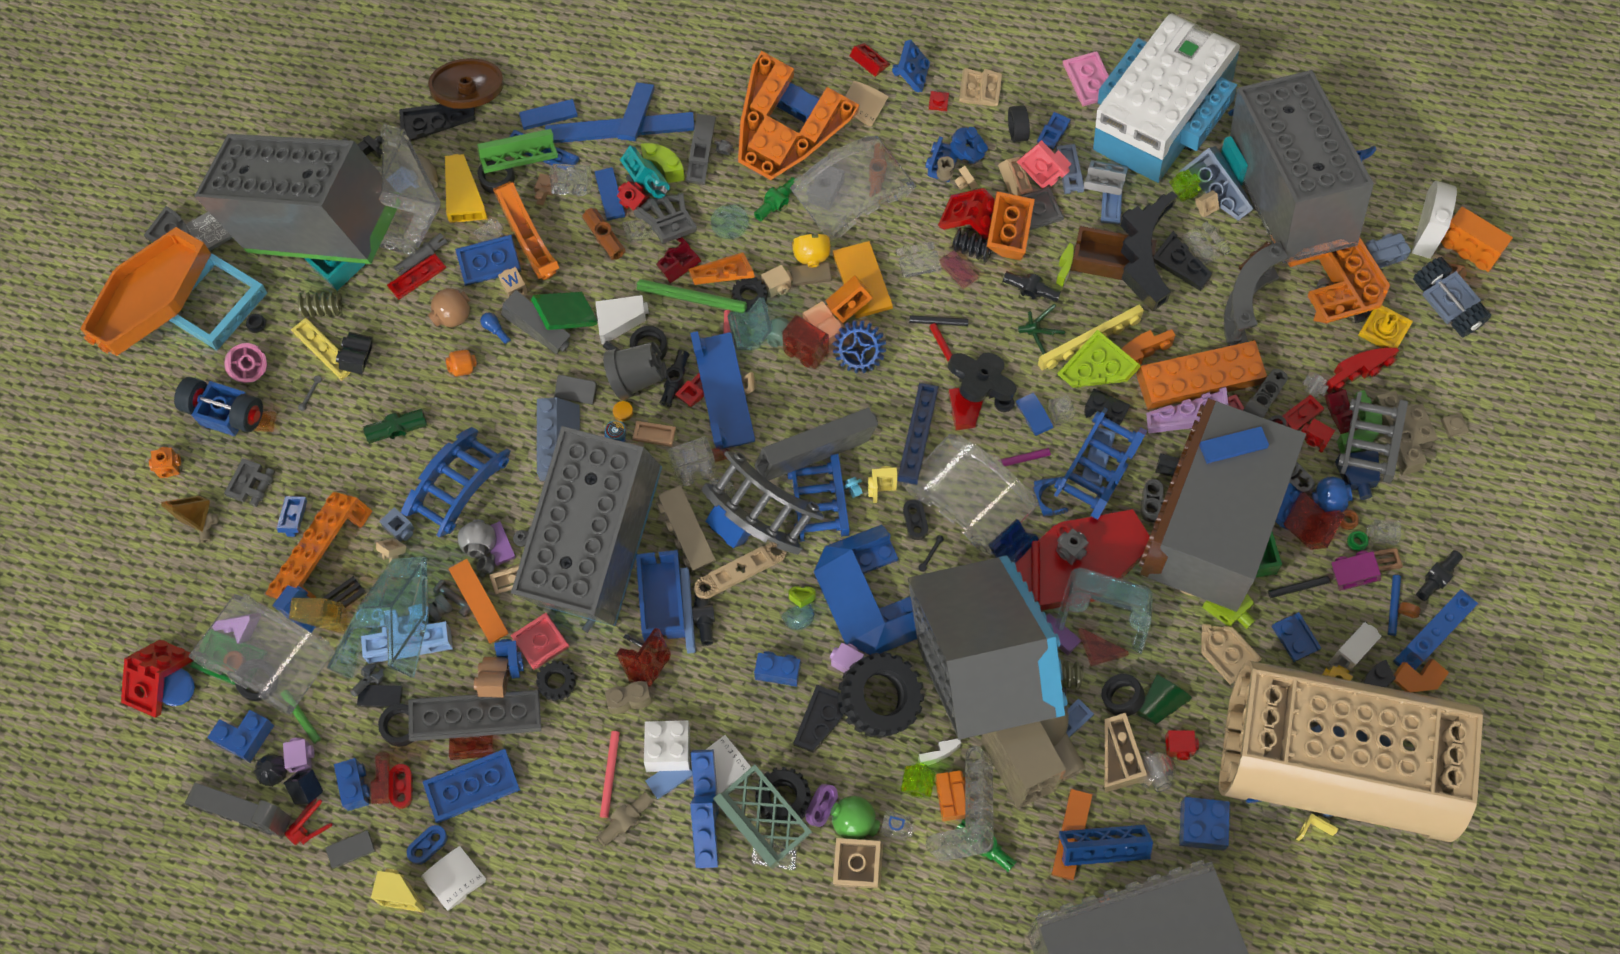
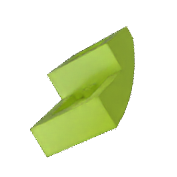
[1056,243,1074,287]

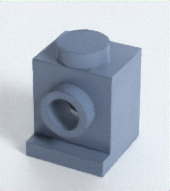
[379,507,415,542]

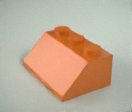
[987,191,1035,261]

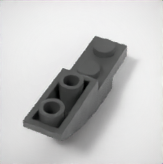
[686,114,716,185]

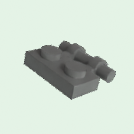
[224,458,275,507]

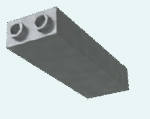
[754,407,878,481]

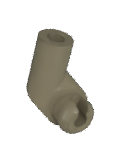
[199,513,219,543]

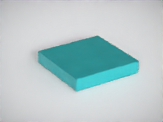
[1221,136,1248,186]

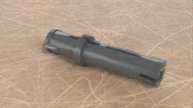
[394,233,447,276]

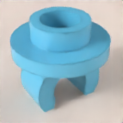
[843,477,862,498]

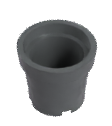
[603,342,667,400]

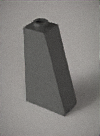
[501,290,571,354]

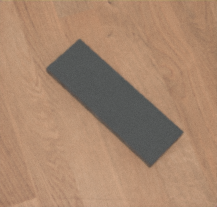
[408,690,541,741]

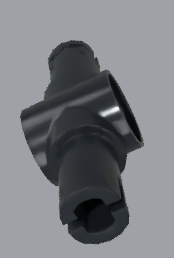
[1002,271,1061,302]
[659,350,690,407]
[1416,550,1463,601]
[692,584,715,646]

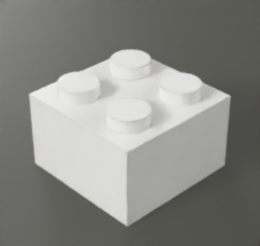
[644,720,690,772]

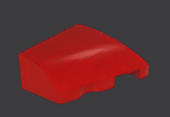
[948,388,984,431]

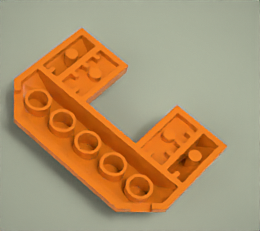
[1275,238,1390,323]

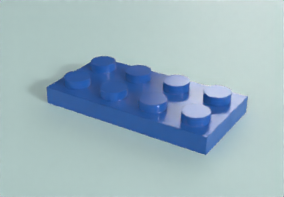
[422,749,520,823]

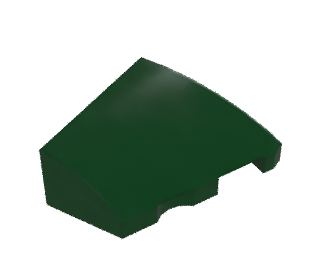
[1136,675,1192,725]

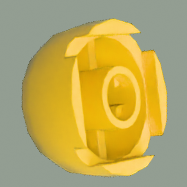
[792,234,831,268]

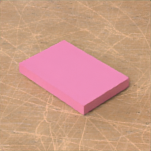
[1063,51,1109,107]

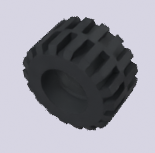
[755,767,811,827]

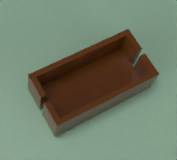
[1071,226,1157,280]

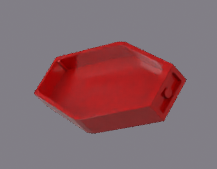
[1014,509,1150,611]

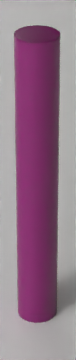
[990,448,1051,470]

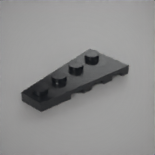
[399,104,476,144]

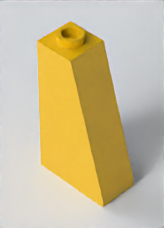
[445,154,487,223]

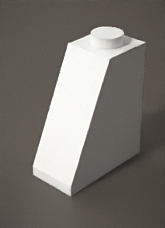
[596,295,649,344]
[1328,622,1382,671]

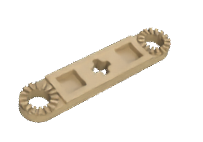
[694,542,787,599]

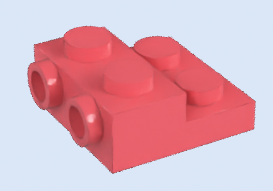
[1017,140,1071,189]

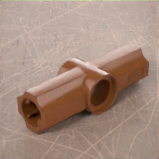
[582,208,626,260]

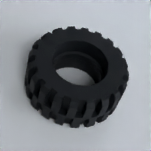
[838,652,924,738]

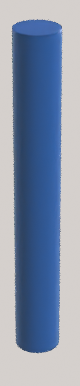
[1388,575,1401,636]

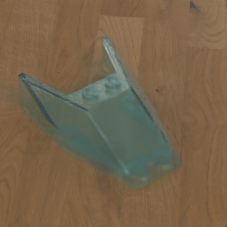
[327,557,429,679]

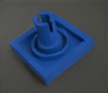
[892,40,930,92]

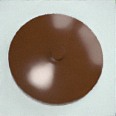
[428,58,504,109]

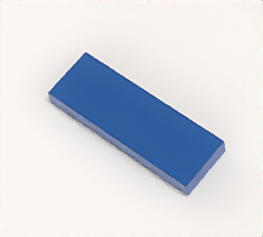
[519,99,578,130]
[594,167,626,221]
[1199,427,1269,463]

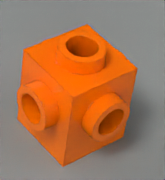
[149,447,181,478]

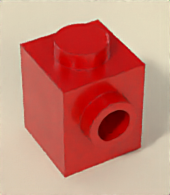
[1165,730,1199,760]

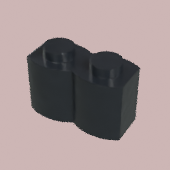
[336,332,373,374]

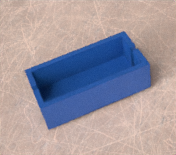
[636,550,685,642]

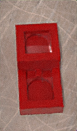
[675,373,704,407]

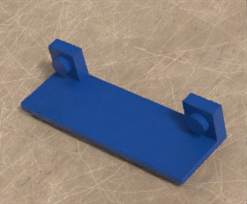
[690,331,755,451]

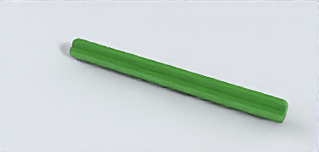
[637,279,747,313]

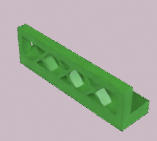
[477,129,558,173]

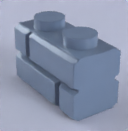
[1365,233,1411,268]

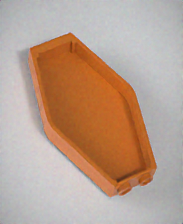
[80,227,211,356]

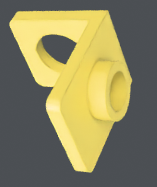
[1296,813,1338,841]

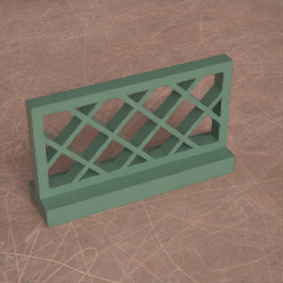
[713,764,812,869]

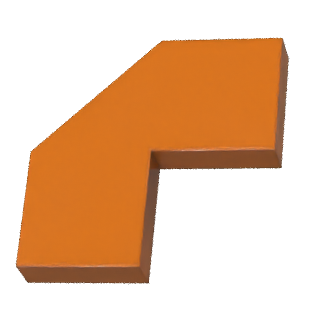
[1393,659,1449,693]

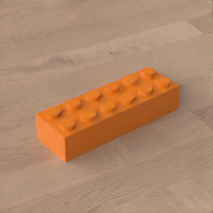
[1136,340,1267,410]

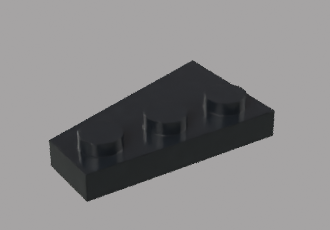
[1153,231,1212,291]
[793,685,846,753]

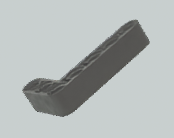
[184,783,292,839]

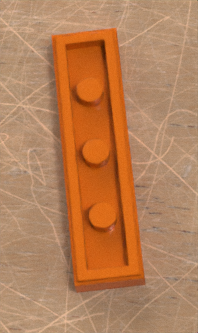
[1051,789,1093,881]

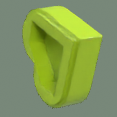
[788,586,816,608]

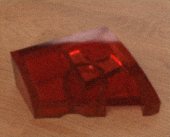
[371,752,390,804]

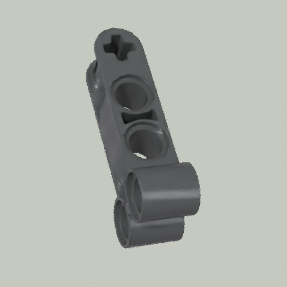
[1243,369,1288,418]

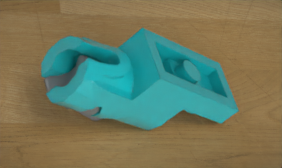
[620,145,670,199]

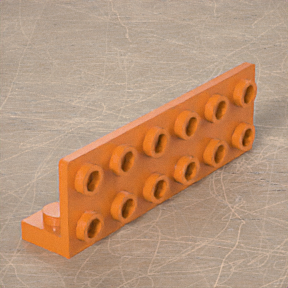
[265,492,372,599]

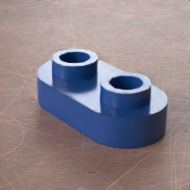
[407,825,447,865]

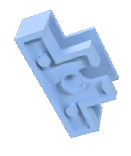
[361,605,453,664]

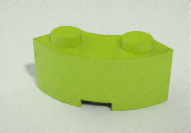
[641,143,685,183]

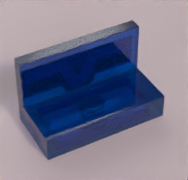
[988,519,1039,563]

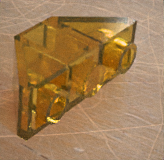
[289,598,348,633]

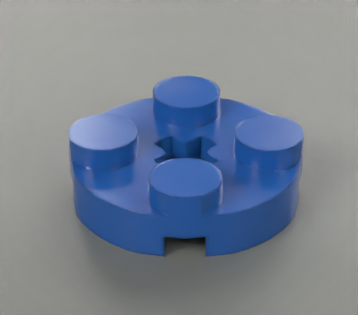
[950,127,988,164]

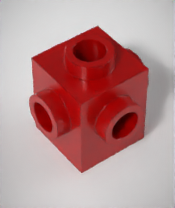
[617,181,650,211]

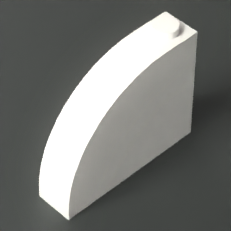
[1412,181,1457,259]

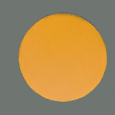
[613,401,633,422]

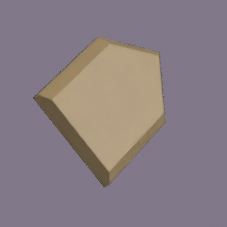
[1201,624,1262,685]

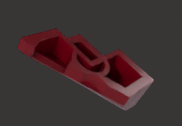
[656,237,701,284]

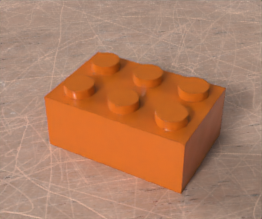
[1441,206,1513,272]

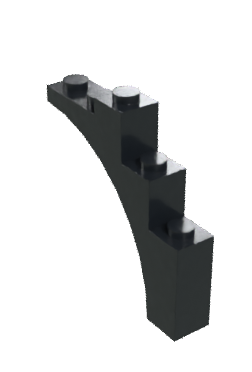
[1120,191,1177,312]

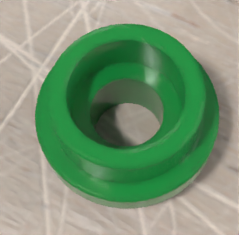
[1347,531,1369,551]

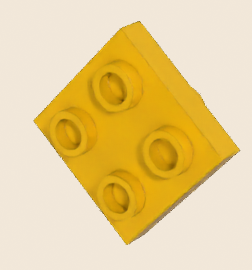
[1358,305,1413,348]

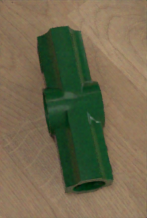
[363,409,427,444]

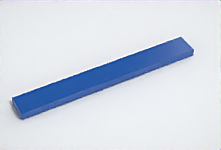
[545,112,695,143]

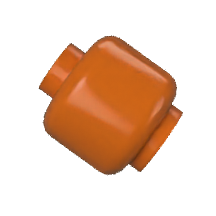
[446,349,477,377]

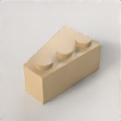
[1104,713,1147,792]

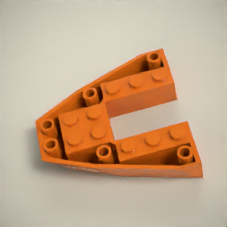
[738,51,860,180]

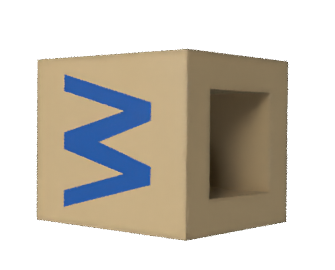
[498,267,528,298]

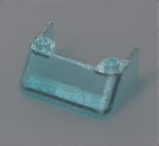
[1055,568,1153,654]

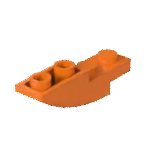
[1122,329,1176,366]

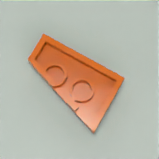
[688,252,755,285]

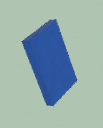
[455,235,522,286]

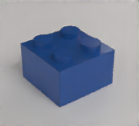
[1179,797,1230,851]

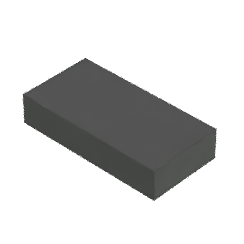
[325,830,376,869]

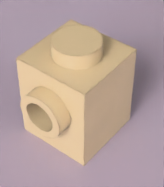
[761,265,793,298]

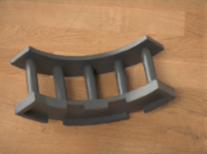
[1224,241,1288,346]
[701,451,824,555]

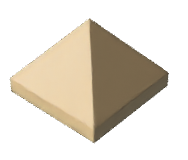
[742,372,757,396]

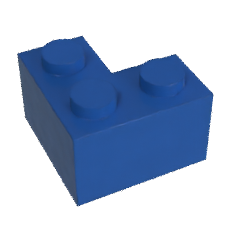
[207,710,274,763]

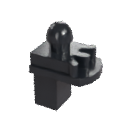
[357,135,384,159]

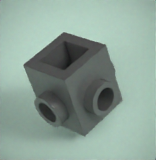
[1056,529,1089,565]

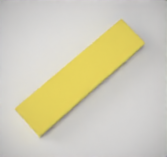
[291,318,351,381]

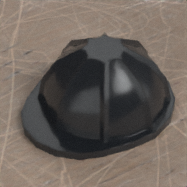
[254,753,287,787]

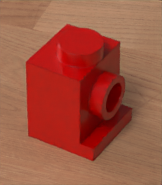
[1301,419,1336,453]

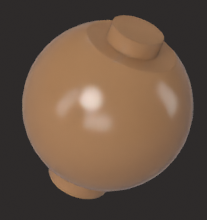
[428,288,471,327]

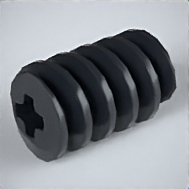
[952,227,992,262]

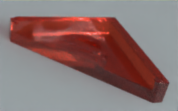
[1078,628,1129,666]

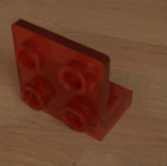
[1284,493,1345,550]
[616,628,671,687]

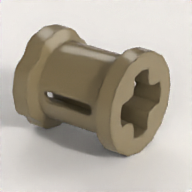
[937,156,954,181]

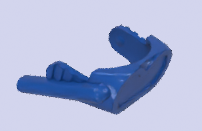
[1033,476,1068,516]

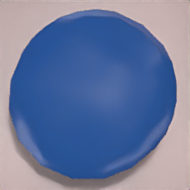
[162,669,195,706]

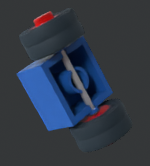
[174,377,263,437]

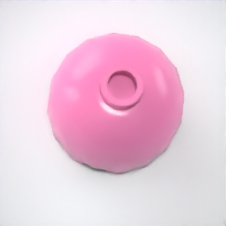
[224,343,267,383]

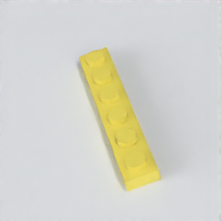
[1038,304,1144,371]

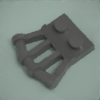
[633,193,697,244]

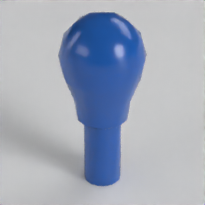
[480,312,511,345]

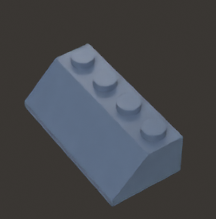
[537,397,580,481]

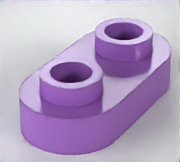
[806,784,838,827]

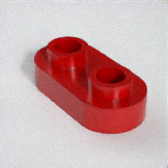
[389,764,413,809]

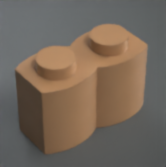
[474,656,510,698]

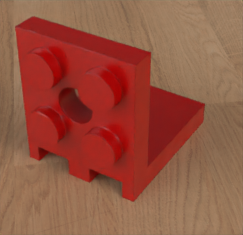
[938,188,995,240]
[121,639,194,718]

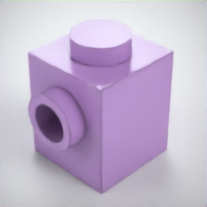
[830,643,864,673]
[283,738,315,773]

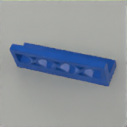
[1059,825,1153,866]

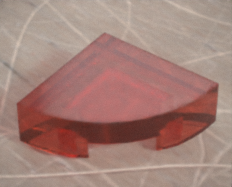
[710,448,730,463]

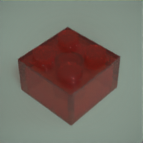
[782,315,829,369]

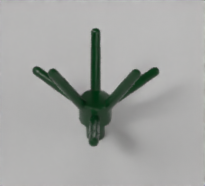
[1018,304,1066,354]

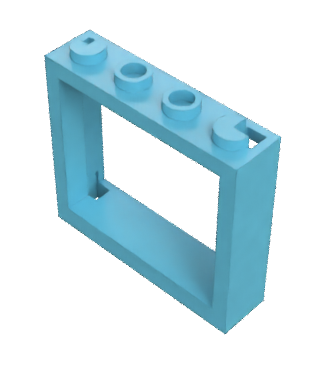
[169,253,267,350]

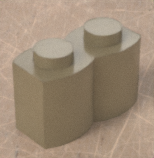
[605,681,652,714]

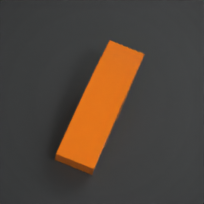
[448,559,509,644]

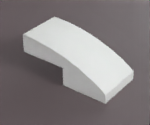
[918,739,961,767]

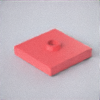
[510,613,569,670]

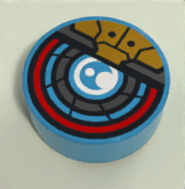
[605,421,626,441]

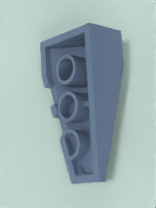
[1180,146,1254,221]

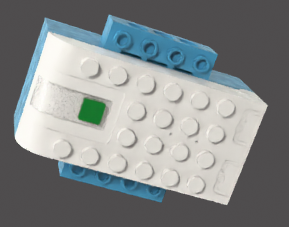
[1093,13,1240,183]

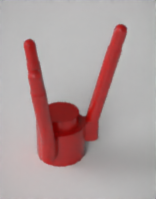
[284,798,333,845]

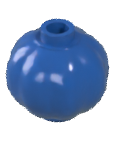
[1312,476,1352,514]

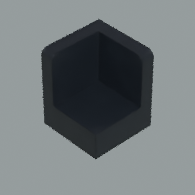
[284,769,323,805]

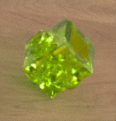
[1169,169,1202,202]
[900,763,936,798]

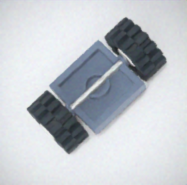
[1413,257,1491,338]

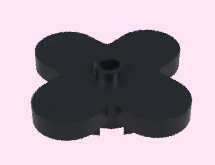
[948,352,1017,402]

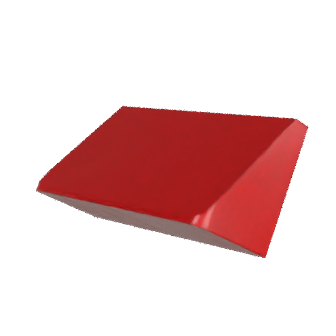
[849,43,890,77]

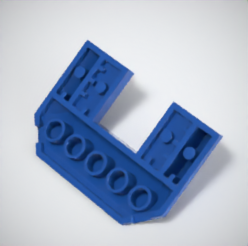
[814,524,917,655]

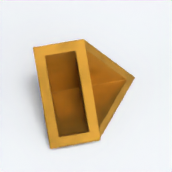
[161,496,210,532]

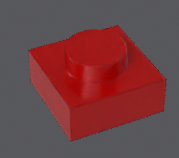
[929,91,949,111]

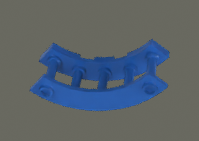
[1054,407,1147,519]
[400,427,511,537]

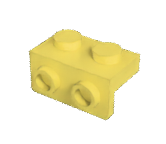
[868,466,897,503]

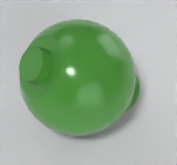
[830,796,880,840]

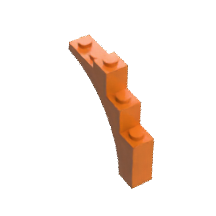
[493,181,559,280]

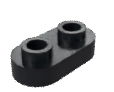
[903,499,928,540]

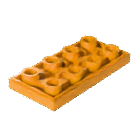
[833,241,893,319]

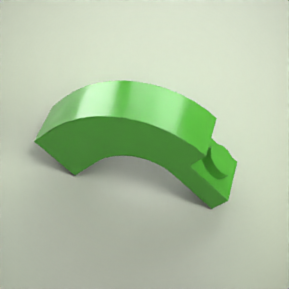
[1336,390,1382,454]

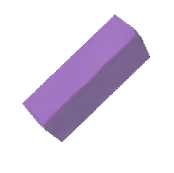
[1046,613,1082,655]

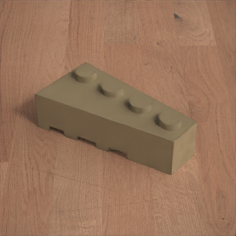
[656,485,715,573]

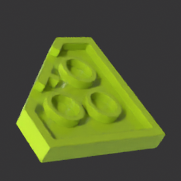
[1057,330,1141,388]

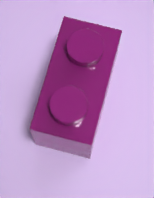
[1331,551,1381,591]

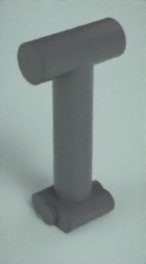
[433,579,471,617]

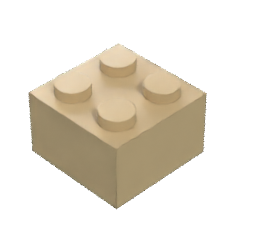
[833,838,883,889]

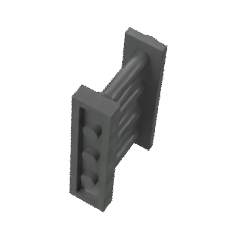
[1338,392,1408,483]

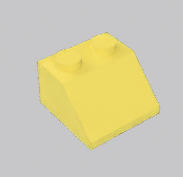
[371,868,425,913]

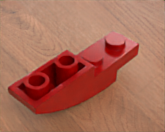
[1324,348,1399,393]

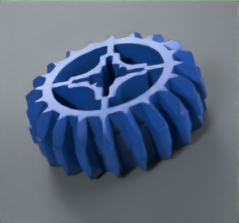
[833,320,886,373]

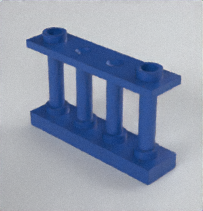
[787,454,849,542]
[1393,589,1478,670]

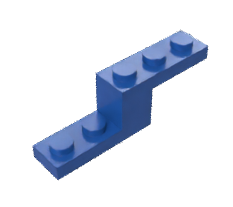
[690,749,719,868]

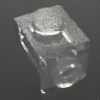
[473,218,504,242]

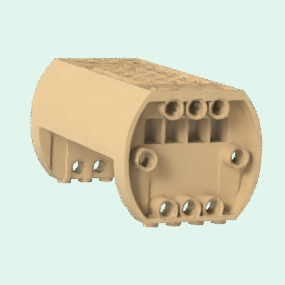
[1218,660,1483,842]

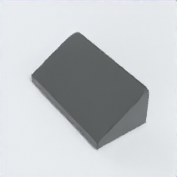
[554,375,598,405]

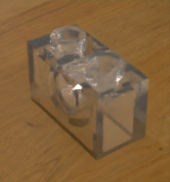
[549,164,592,196]

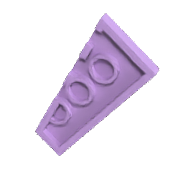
[1146,387,1228,433]

